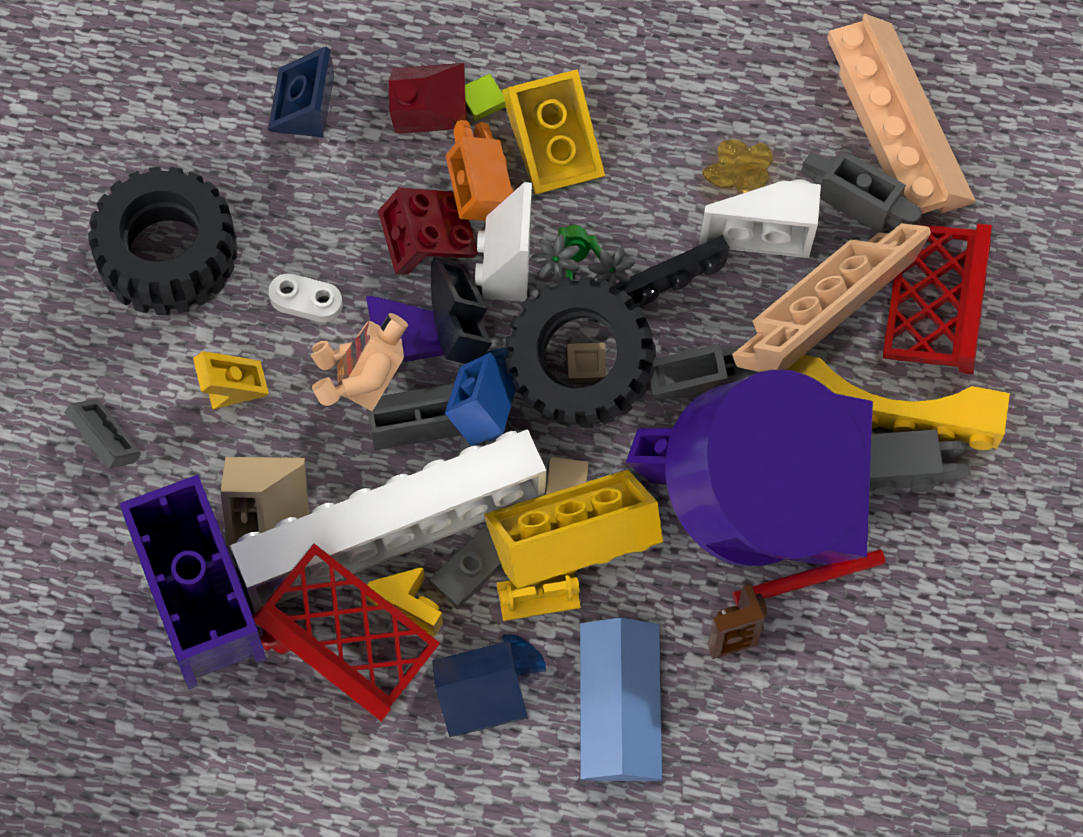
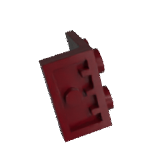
[378,187,478,275]

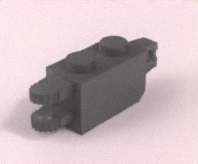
[801,152,922,233]
[869,429,971,495]

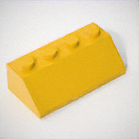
[484,469,663,589]

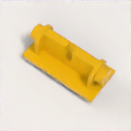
[496,573,581,621]

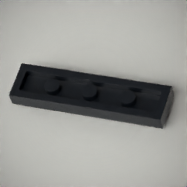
[594,235,730,322]

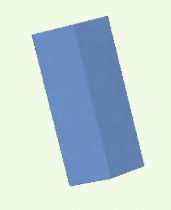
[580,618,662,781]

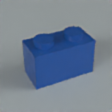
[445,352,516,446]

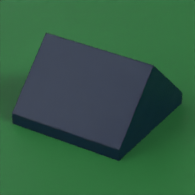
[268,46,334,138]
[432,641,528,737]

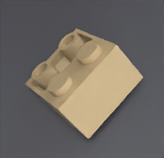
[221,457,309,546]

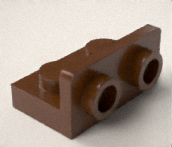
[707,583,768,659]

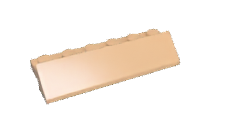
[827,13,976,214]
[732,223,931,372]

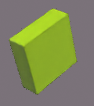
[465,73,506,121]

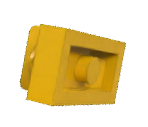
[193,351,269,409]
[366,568,443,637]

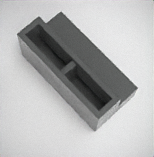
[367,383,462,451]

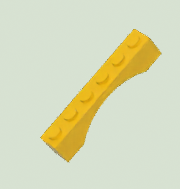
[787,355,1010,450]

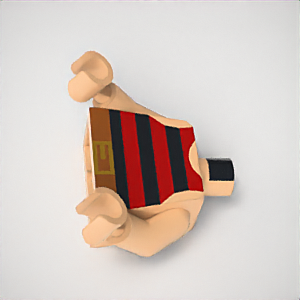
[311,313,408,411]

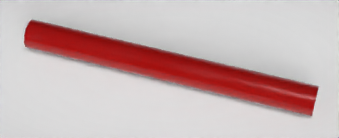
[732,549,885,606]

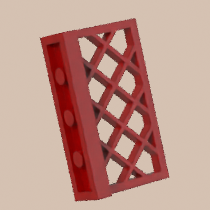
[883,224,992,374]
[253,543,440,722]

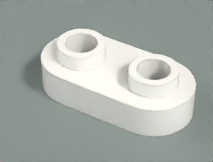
[268,274,343,322]

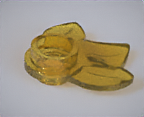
[702,139,773,194]

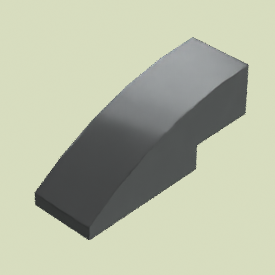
[650,344,759,398]

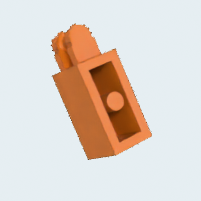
[445,120,514,221]

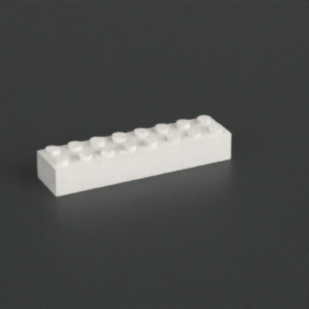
[230,429,546,612]

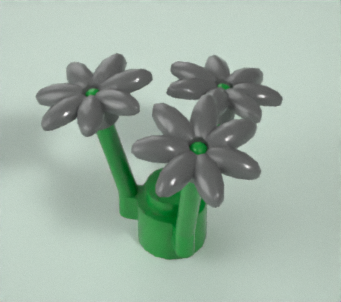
[531,225,635,288]

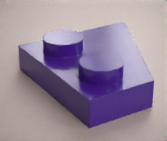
[366,296,444,363]

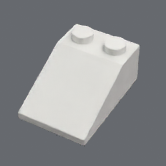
[699,180,821,258]
[475,182,532,301]

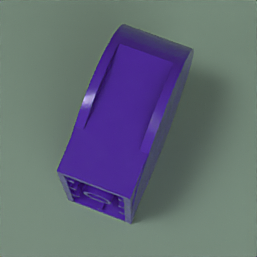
[665,370,873,567]
[119,475,266,690]

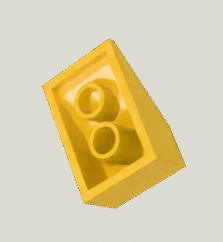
[502,69,605,195]

